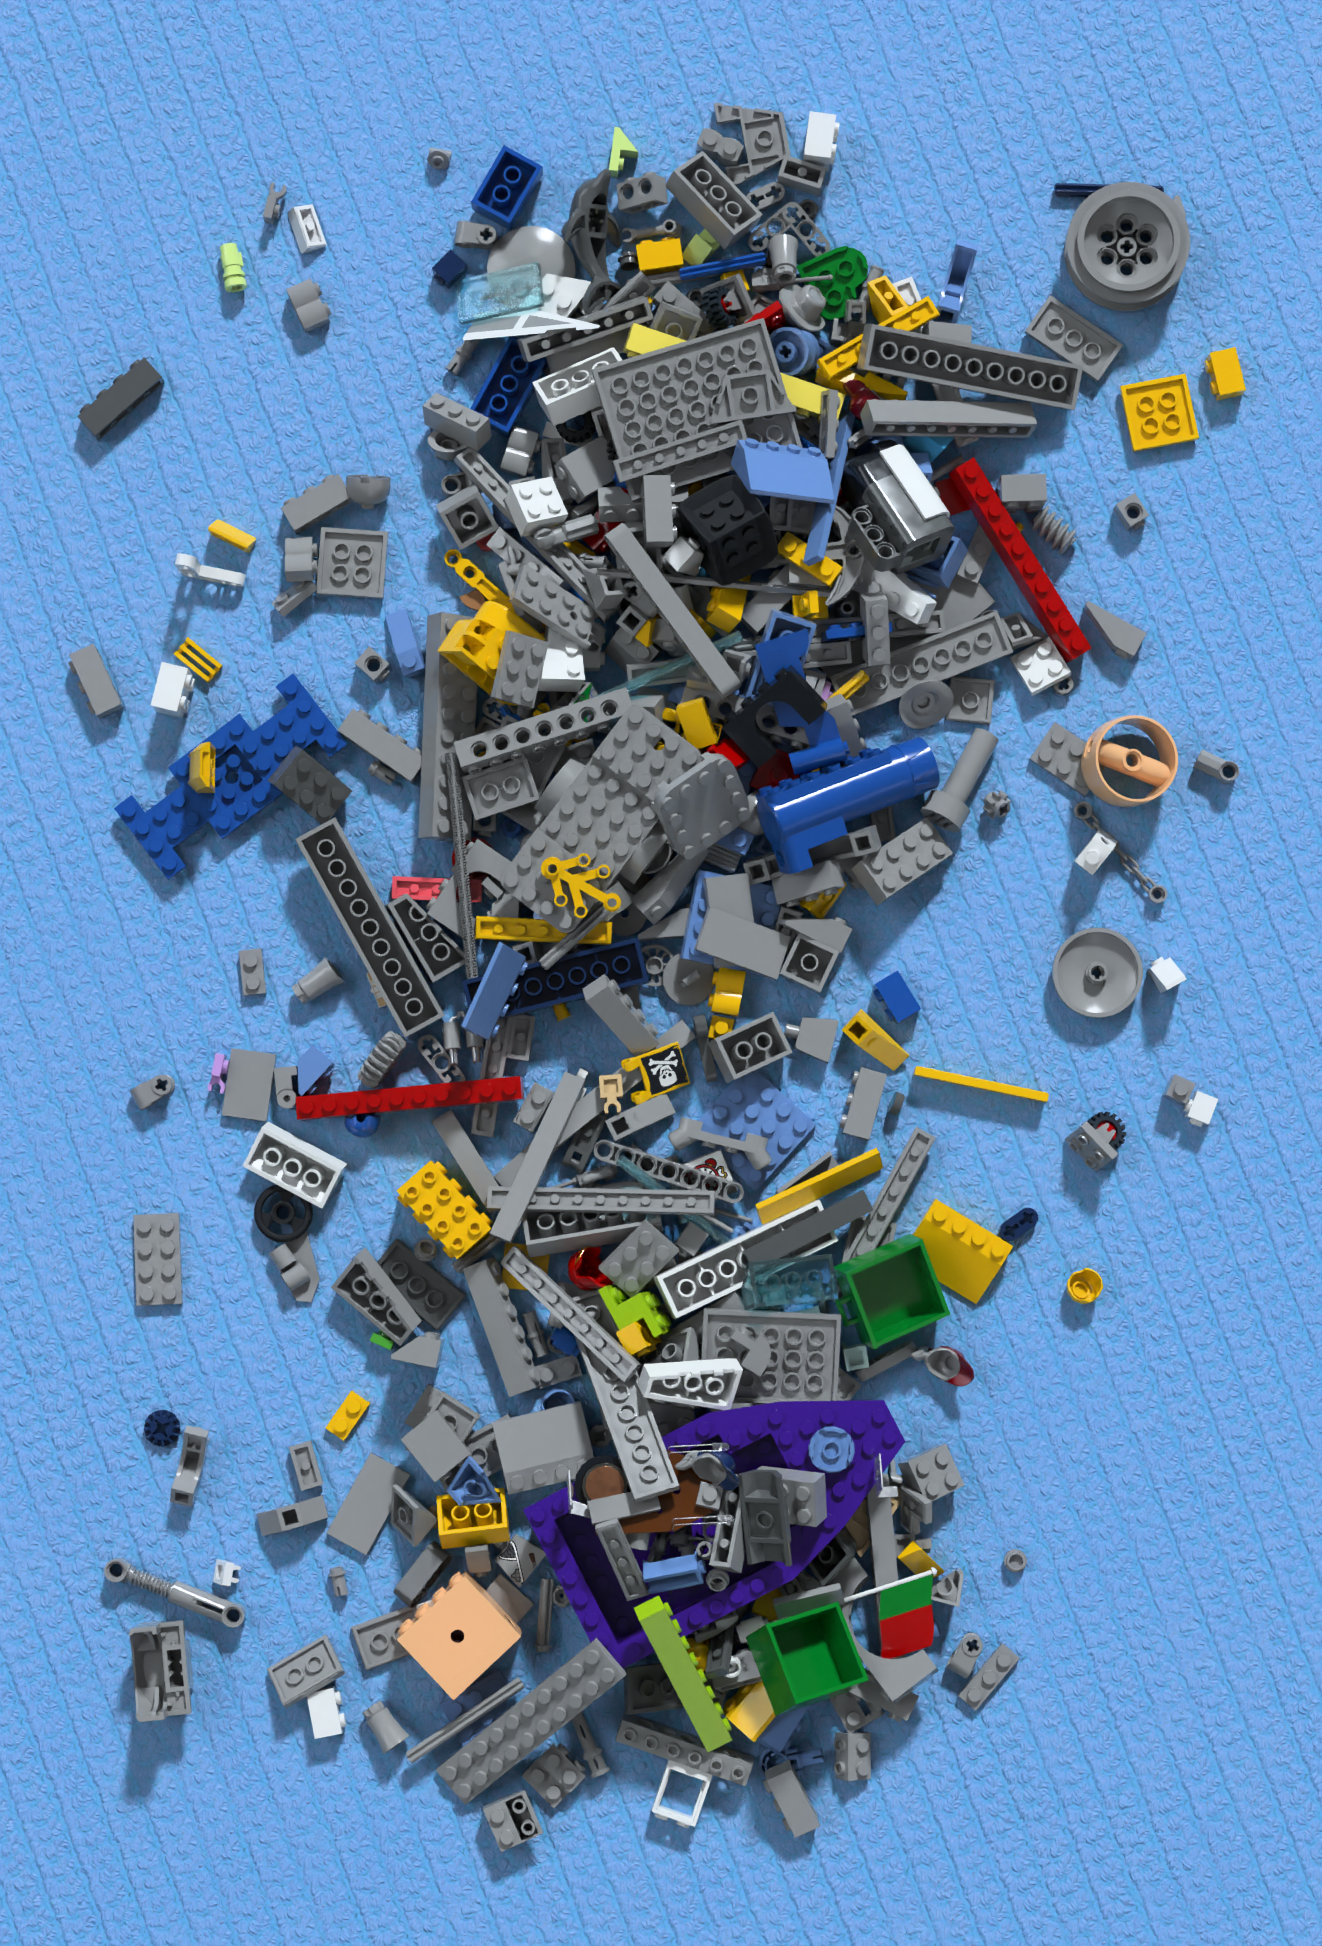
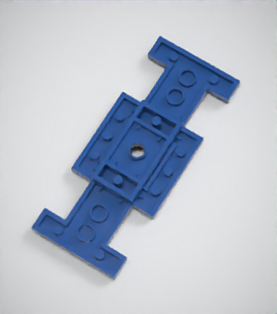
[114,673,348,880]

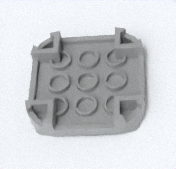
[651,752,750,860]

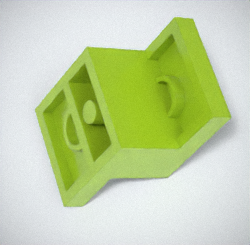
[598,1284,672,1338]

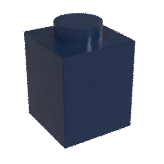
[432,249,468,289]

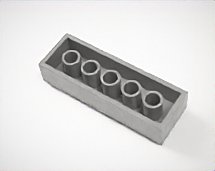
[522,1183,663,1258]

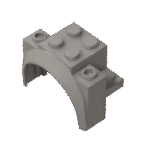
[129,1620,193,1722]

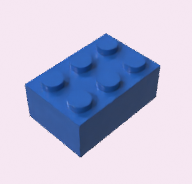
[471,145,543,231]

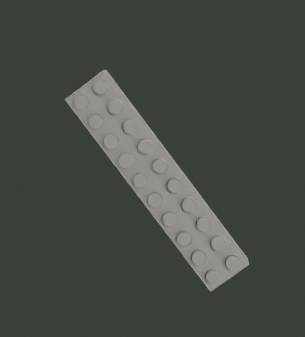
[857,324,1083,410]
[418,612,477,842]
[295,817,445,1037]

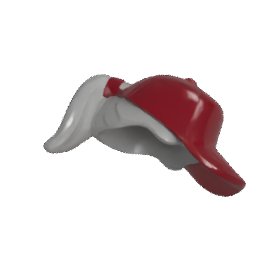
[843,379,886,421]
[911,1346,974,1386]

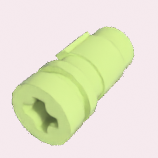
[219,243,247,292]

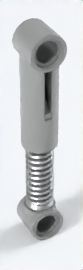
[104,1557,247,1628]

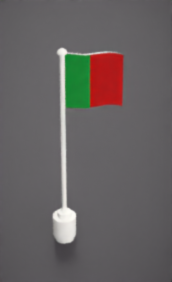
[736,1567,937,1659]

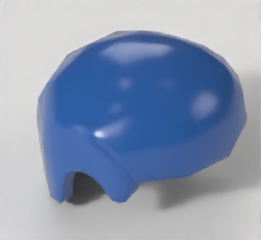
[344,1114,381,1138]

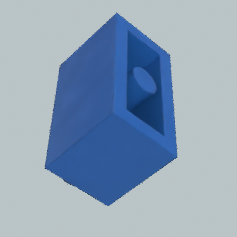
[872,970,921,1024]

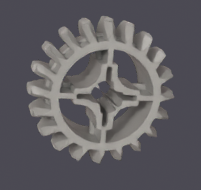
[358,1031,406,1089]

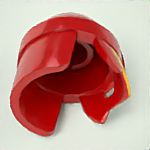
[567,1246,614,1291]

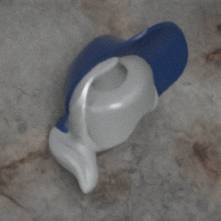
[675,1450,739,1491]

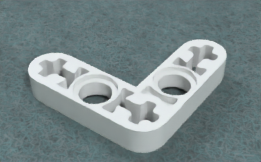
[175,553,246,587]

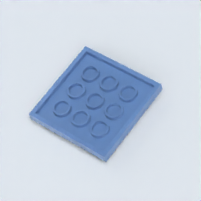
[680,870,780,977]
[698,1070,816,1191]

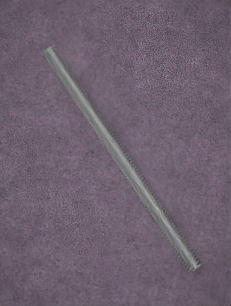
[445,753,478,979]

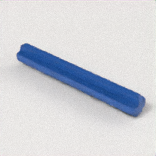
[679,252,766,281]

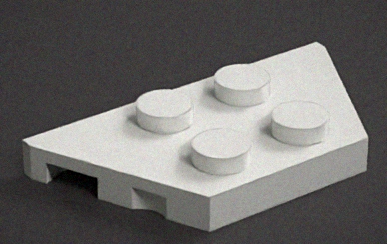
[519,274,591,318]

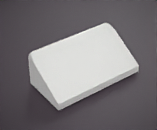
[288,204,327,254]

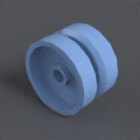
[769,327,820,377]

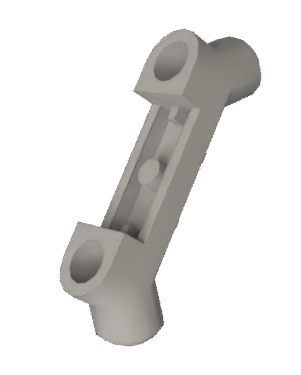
[668,1117,772,1170]

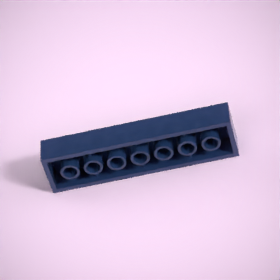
[462,937,649,1020]

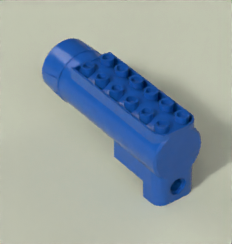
[755,737,939,874]

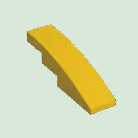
[815,367,908,400]

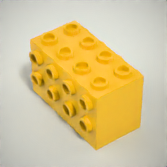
[397,1160,493,1259]

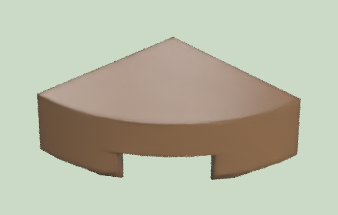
[459,589,486,610]

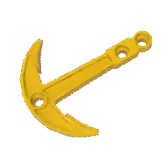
[444,549,545,637]

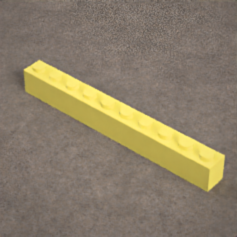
[623,323,845,422]

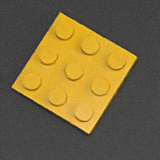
[1119,374,1199,452]

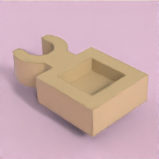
[599,1074,623,1115]

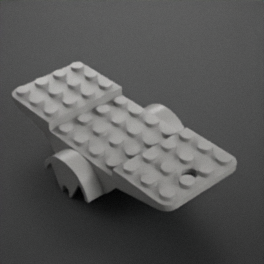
[500,705,702,933]

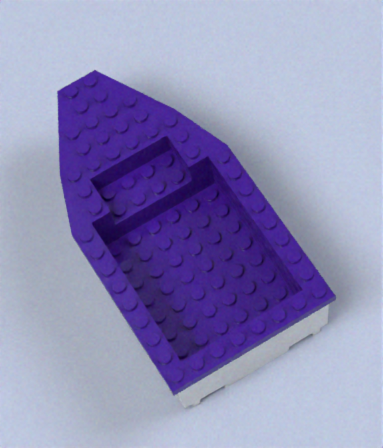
[523,1400,905,1668]

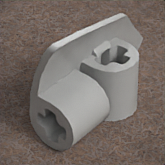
[269,1232,320,1303]

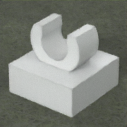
[213,1559,241,1586]

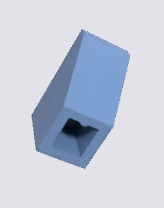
[297,1045,334,1096]

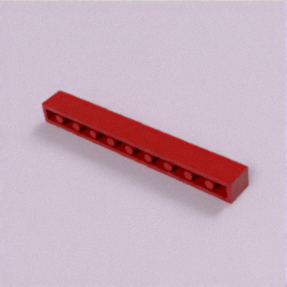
[949,457,1091,663]
[295,1076,525,1121]

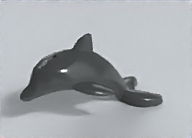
[561,169,622,314]

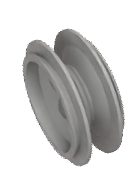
[1064,182,1190,311]

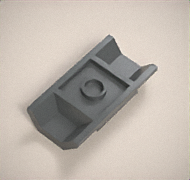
[737,1470,792,1566]

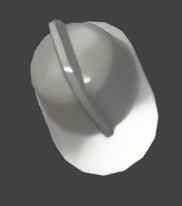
[427,431,469,461]

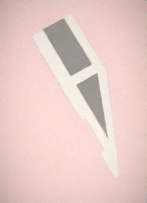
[463,310,600,340]

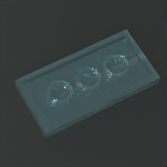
[455,262,544,325]

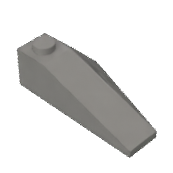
[633,1327,702,1378]

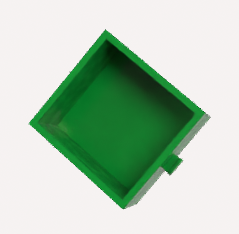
[746,1602,868,1716]

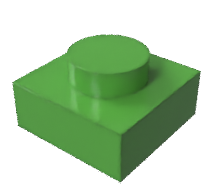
[370,1330,395,1350]

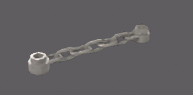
[1073,801,1167,904]

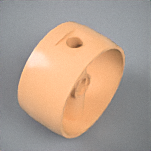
[1081,715,1178,807]

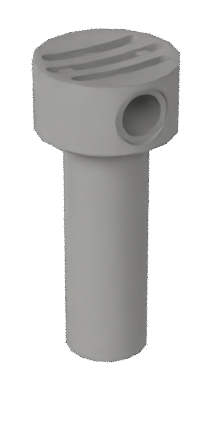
[920,728,999,832]

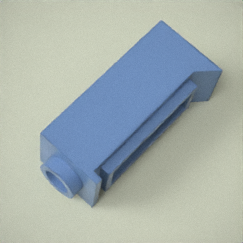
[643,1551,706,1594]

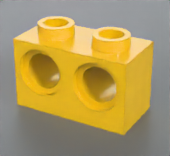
[616,1319,662,1358]

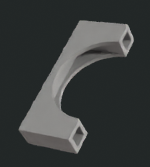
[827,1557,939,1704]

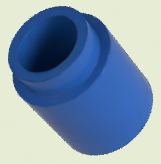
[550,1326,580,1357]

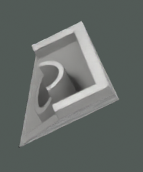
[931,1568,964,1607]

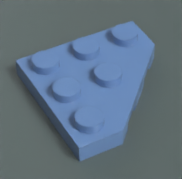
[440,1669,508,1746]

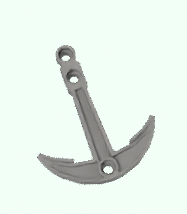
[760,505,865,607]

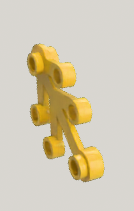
[541,853,621,918]

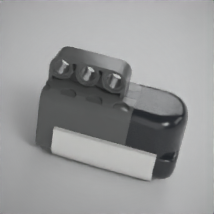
[840,439,955,574]

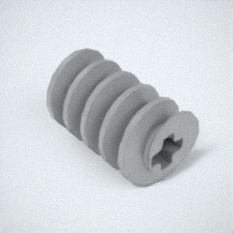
[1030,506,1079,555]

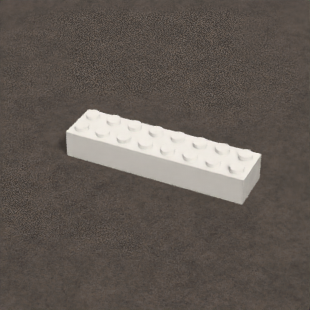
[653,1200,838,1319]

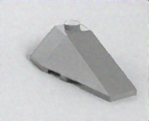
[630,849,709,925]

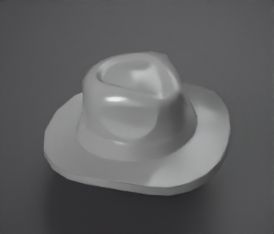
[779,284,827,332]

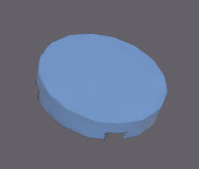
[808,1426,855,1473]

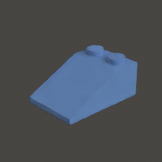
[909,536,968,588]

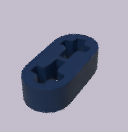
[999,1208,1038,1241]

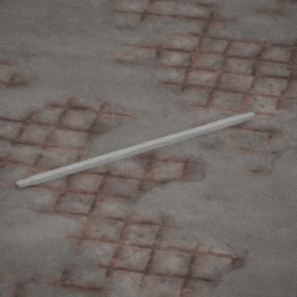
[596,568,847,598]

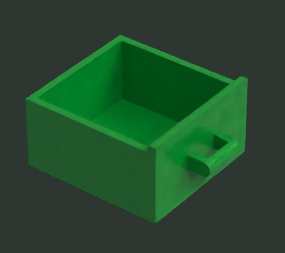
[832,1234,951,1350]

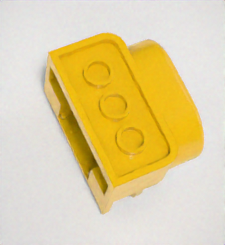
[437,601,546,705]

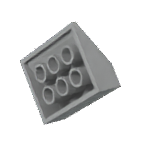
[492,1401,594,1495]

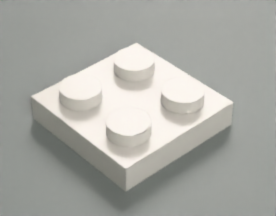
[1010,637,1071,696]

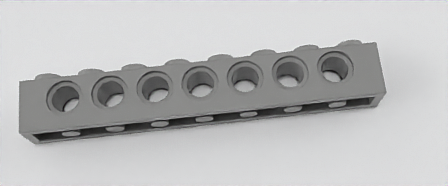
[454,687,633,774]

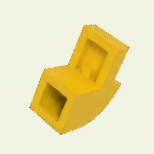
[792,591,828,621]

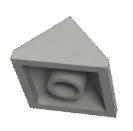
[391,1484,438,1547]

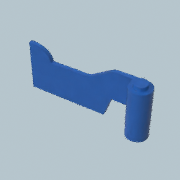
[755,628,850,776]

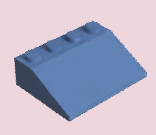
[731,438,835,504]
[461,942,528,1041]

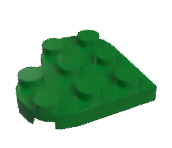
[797,246,868,321]

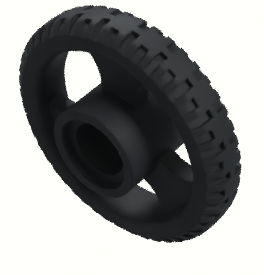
[254,1184,313,1242]

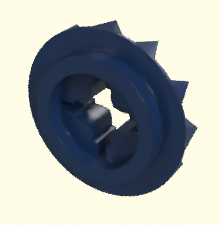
[143,1410,180,1447]

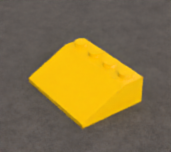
[912,1199,1013,1304]

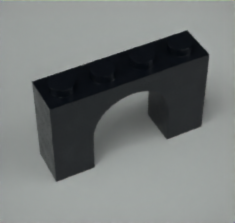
[722,665,828,768]

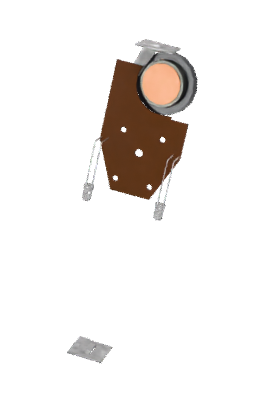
[567,1443,898,1536]

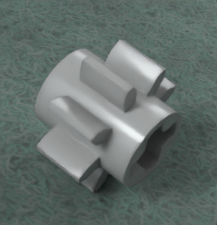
[983,790,1011,819]

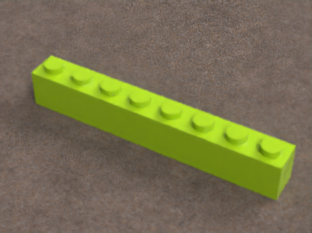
[634,1595,732,1752]

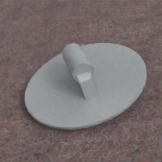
[663,953,714,1005]

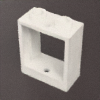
[651,1759,713,1828]

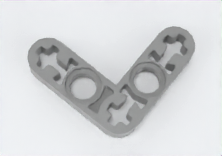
[748,202,830,257]

